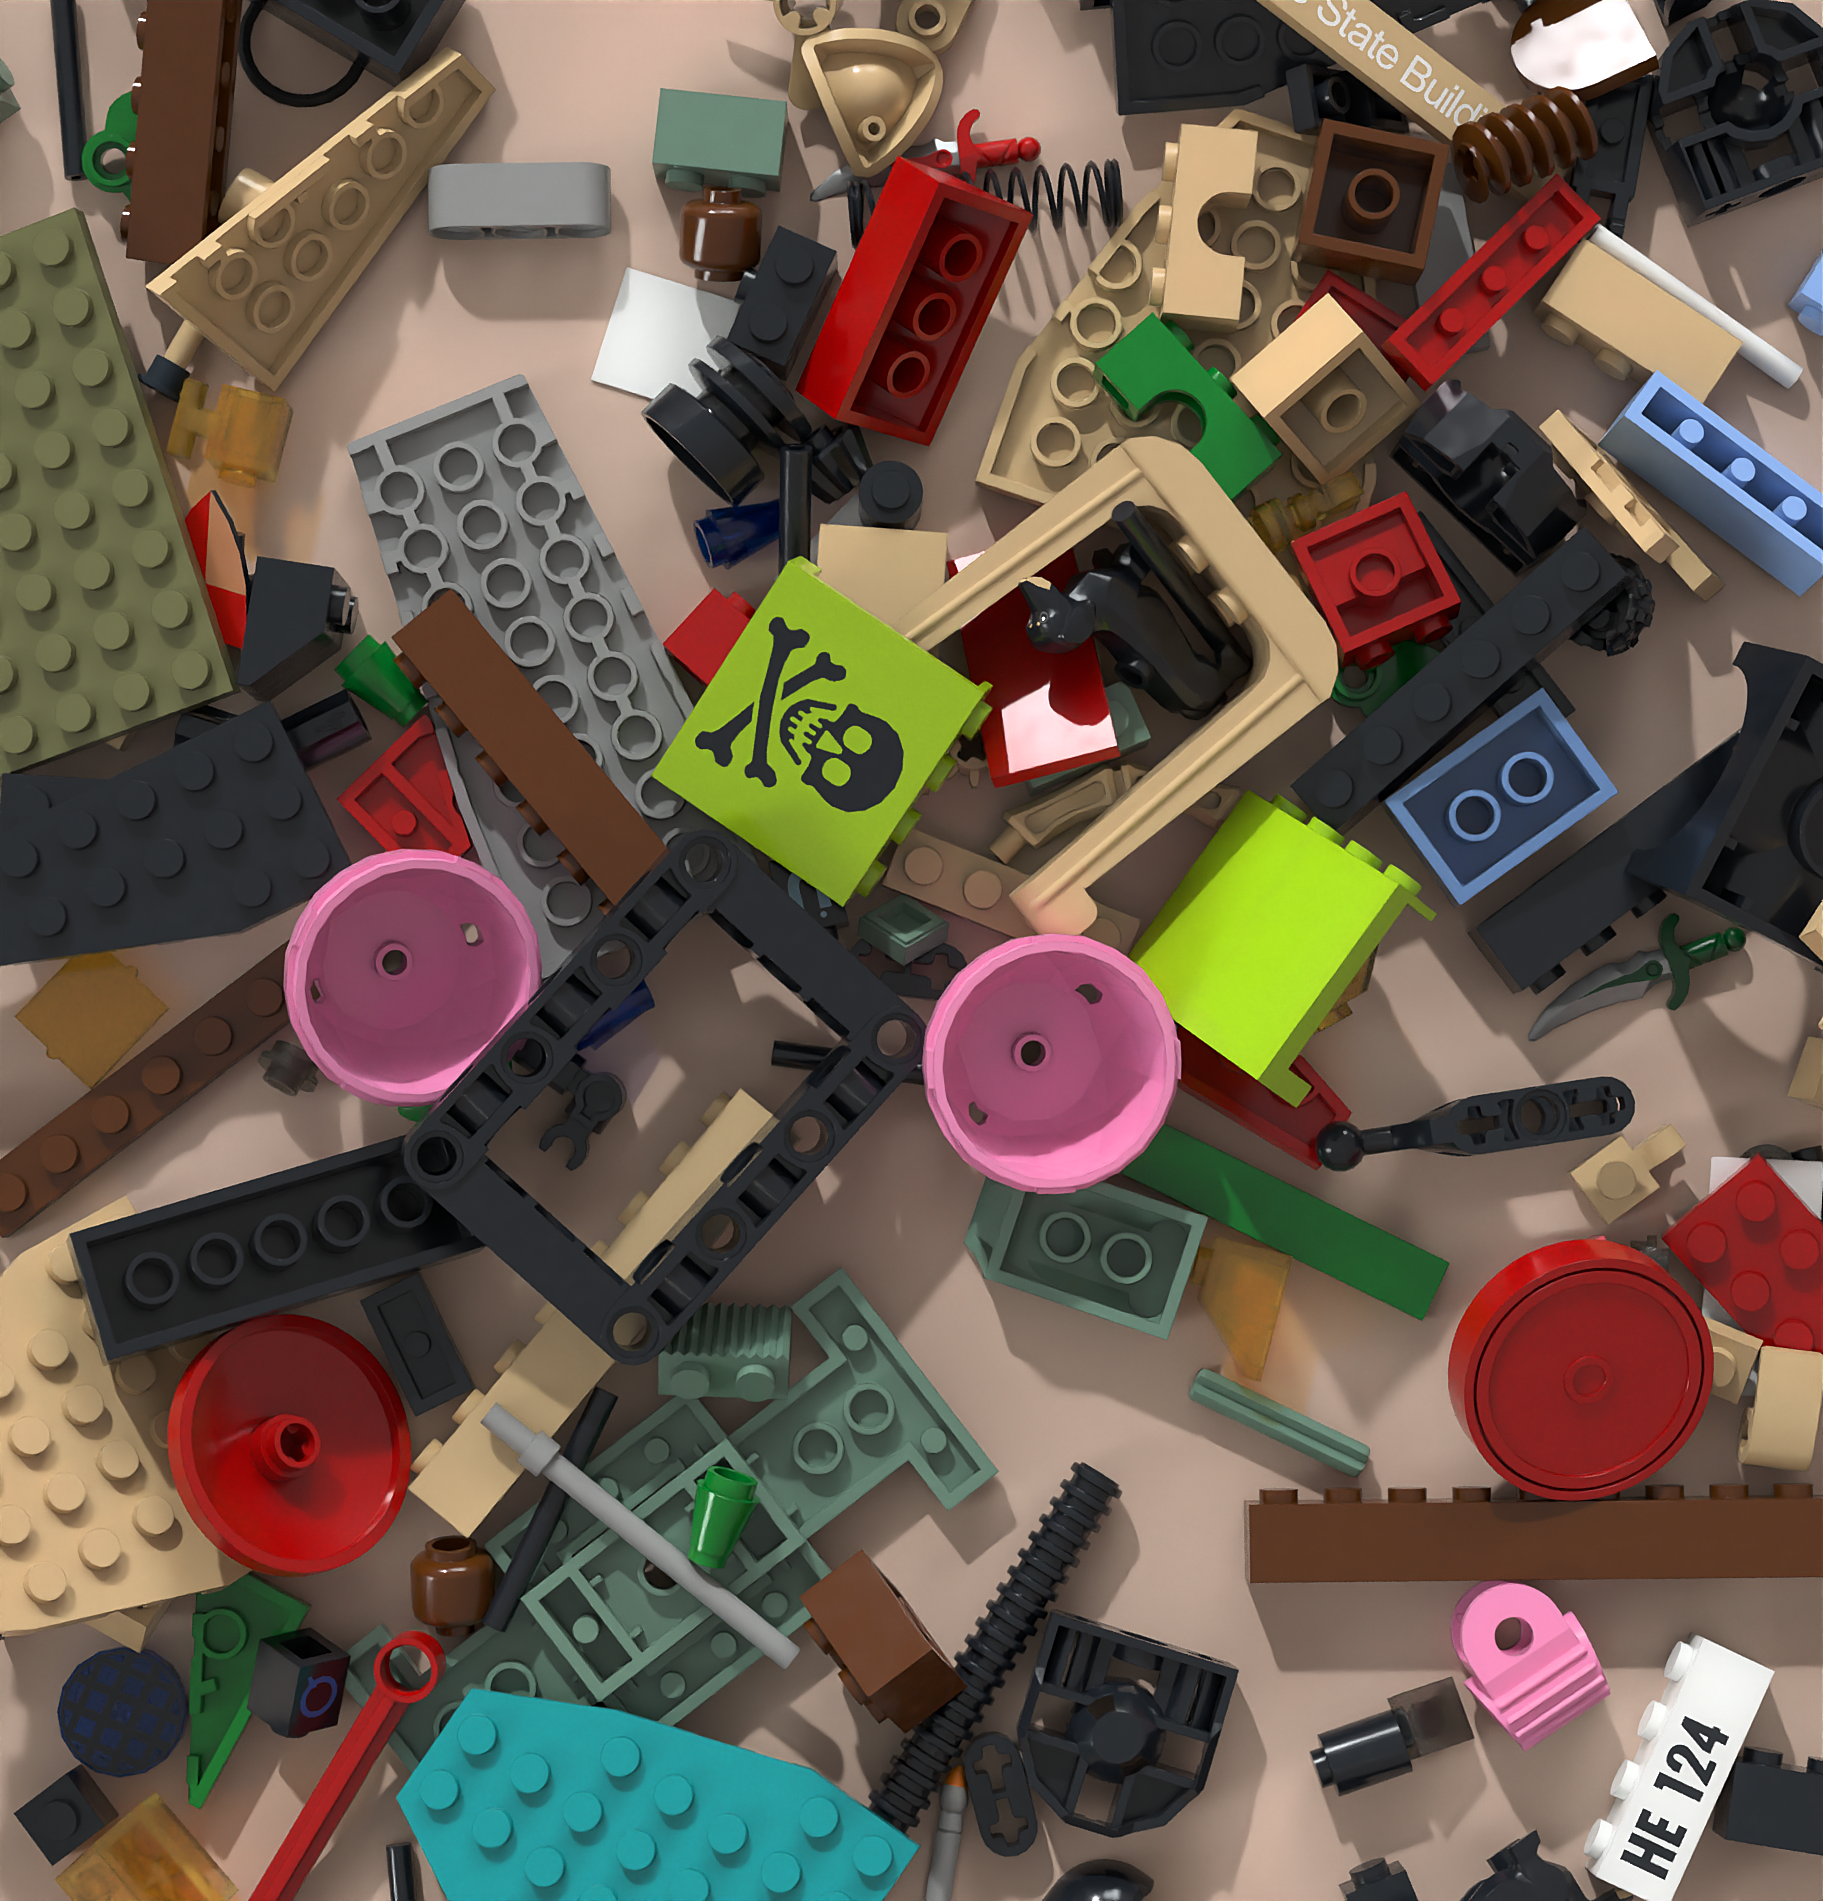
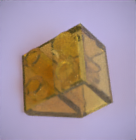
[54,1792,239,1901]

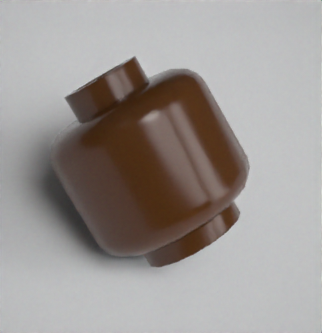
[679,186,762,282]
[410,1535,495,1637]

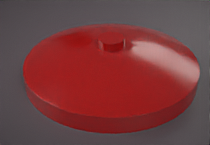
[167,1314,411,1577]

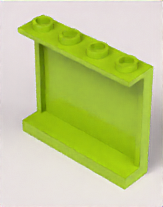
[1127,789,1437,1108]

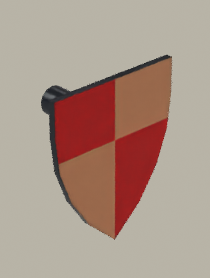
[185,490,254,649]

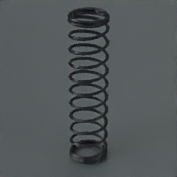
[847,158,1123,250]

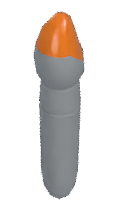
[925,1765,969,1901]

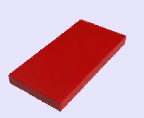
[946,546,1121,789]

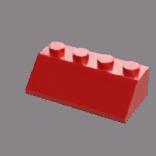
[795,156,1033,447]

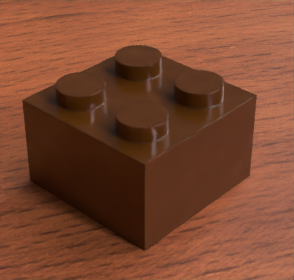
[1290,118,1450,287]
[799,1549,967,1734]

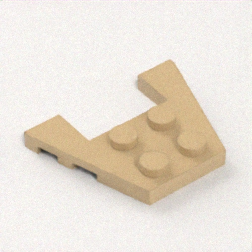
[1539,410,1726,602]

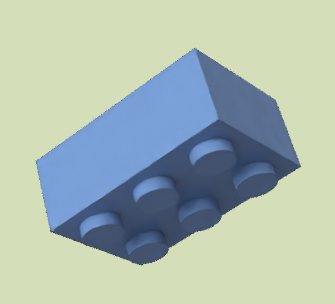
[1380,688,1618,907]

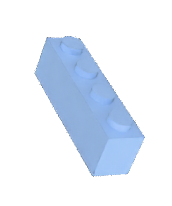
[1598,370,1823,597]

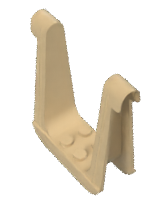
[890,436,1339,936]

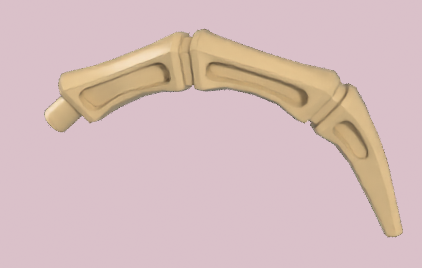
[987,760,1243,865]

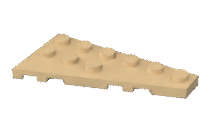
[145,46,496,392]

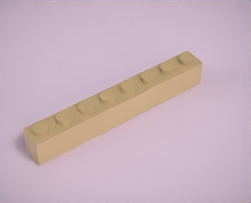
[408,1088,801,1538]

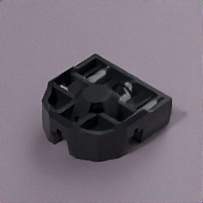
[1646,0,1823,228]
[1389,379,1587,578]
[1016,1609,1239,1838]

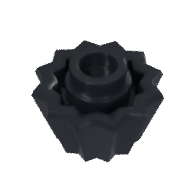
[799,422,874,505]

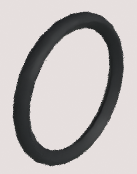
[238,2,364,107]

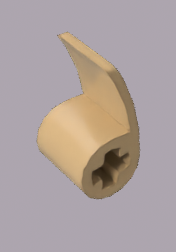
[1738,1346,1823,1472]

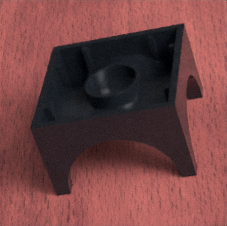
[1626,641,1823,974]

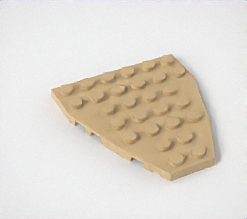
[975,107,1377,599]
[0,1195,253,1637]

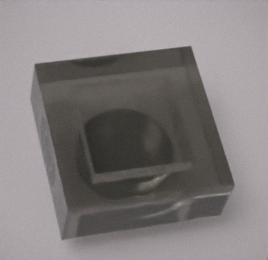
[1387,1677,1475,1761]

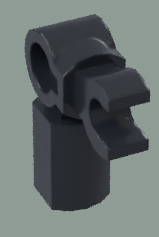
[512,1038,626,1171]

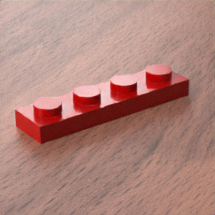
[1381,173,1601,392]

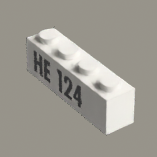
[1583,1632,1775,1901]

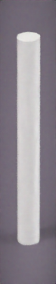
[1586,224,1803,389]

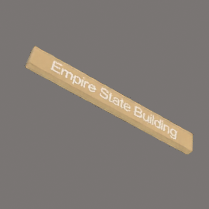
[1256,0,1571,206]

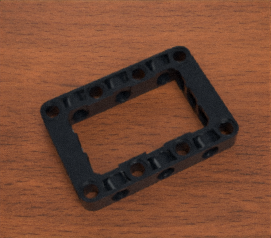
[401,830,927,1366]

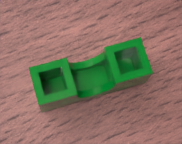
[1092,312,1282,504]

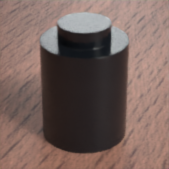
[858,461,923,530]
[1309,1709,1413,1797]

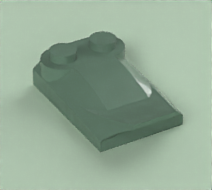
[964,1176,1208,1340]

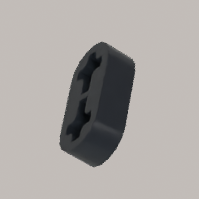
[850,939,967,1002]
[963,1731,1038,1857]

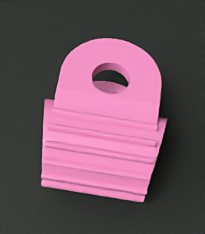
[1450,1580,1611,1751]

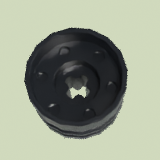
[641,335,812,508]

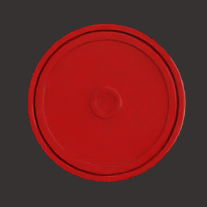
[1448,1239,1714,1501]

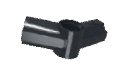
[173,689,372,772]

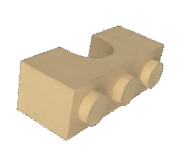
[1149,123,1258,334]

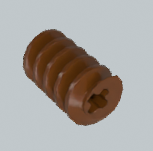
[1451,86,1598,204]

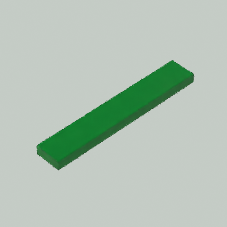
[1119,1123,1450,1321]

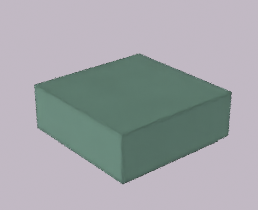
[857,893,949,966]

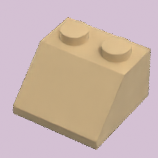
[1230,293,1423,489]

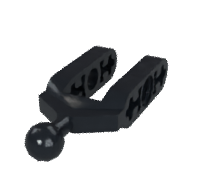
[1315,1076,1635,1172]

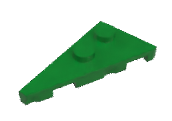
[186,1572,312,1810]

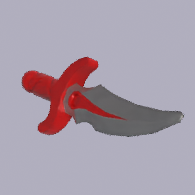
[809,109,1041,202]

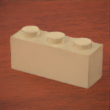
[1533,238,1743,404]

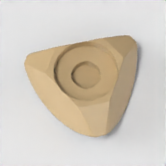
[801,28,943,178]

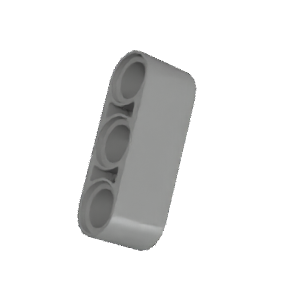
[428,162,611,240]

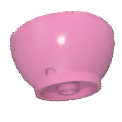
[283,849,543,1107]
[922,933,1182,1194]

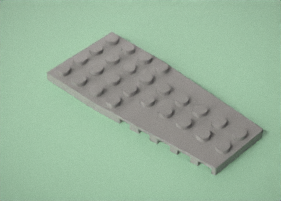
[347,374,760,981]

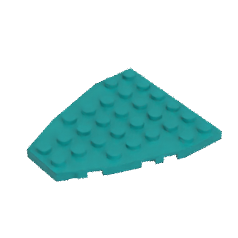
[396,1688,921,1901]

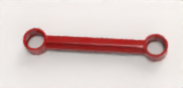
[248,1631,446,1901]

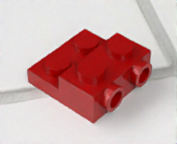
[1289,491,1462,671]

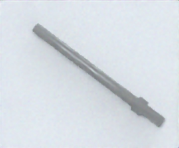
[480,1402,800,1670]

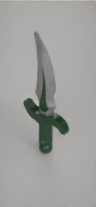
[1528,913,1747,1042]

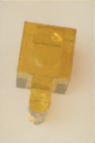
[166,379,294,488]

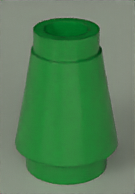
[334,634,429,728]
[688,1466,759,1569]

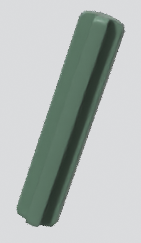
[1189,1369,1370,1477]

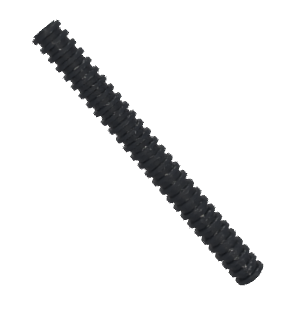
[868,1462,1123,1837]

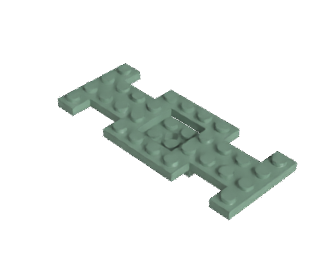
[345,1267,999,1774]

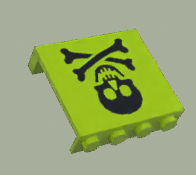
[651,556,993,907]

